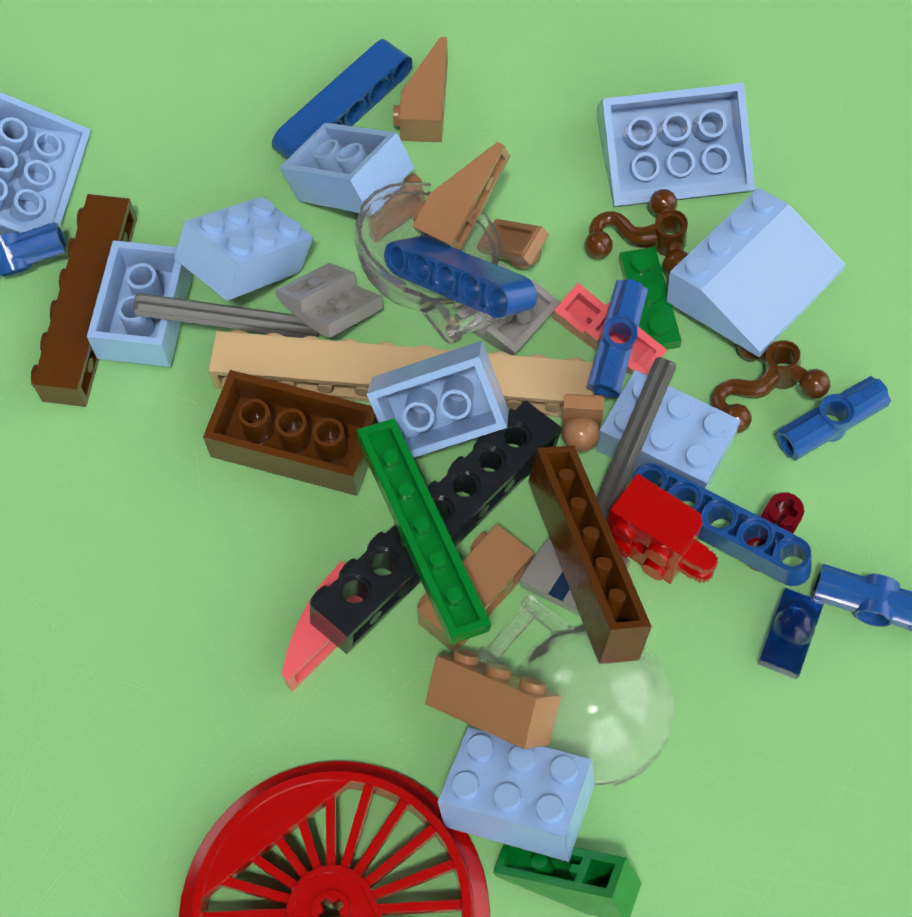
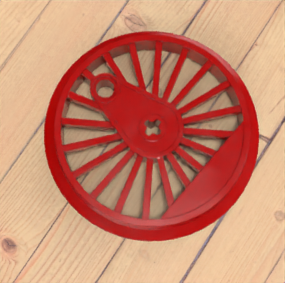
[179,761,490,917]

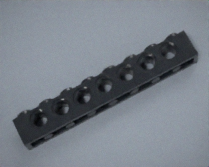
[310,400,562,654]

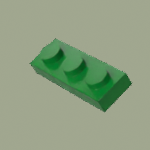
[619,247,682,350]

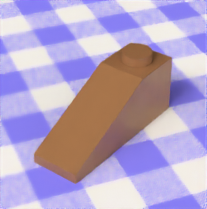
[393,37,448,142]
[412,142,510,251]

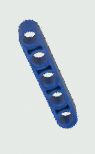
[272,39,413,159]
[384,236,537,319]
[632,463,812,586]

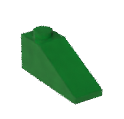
[493,844,642,917]

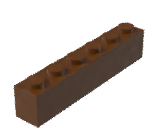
[31,194,137,407]
[528,446,652,664]

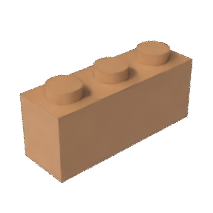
[417,524,534,653]
[425,649,561,749]

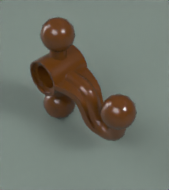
[584,189,689,276]
[710,340,831,434]

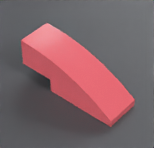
[552,283,667,375]
[282,561,363,692]

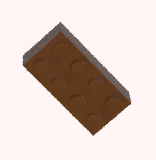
[203,370,379,496]

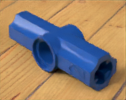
[0,222,68,277]
[586,279,648,398]
[776,376,891,461]
[812,564,912,631]

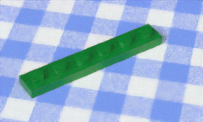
[356,418,491,645]

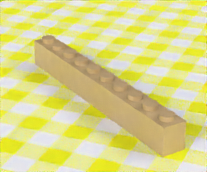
[209,330,593,418]

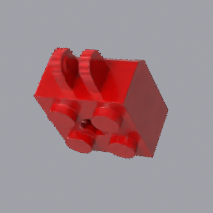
[608,473,718,585]

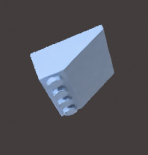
[597,83,755,207]
[0,92,91,235]
[667,187,845,357]

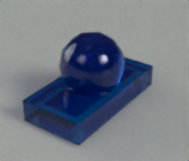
[758,588,824,679]

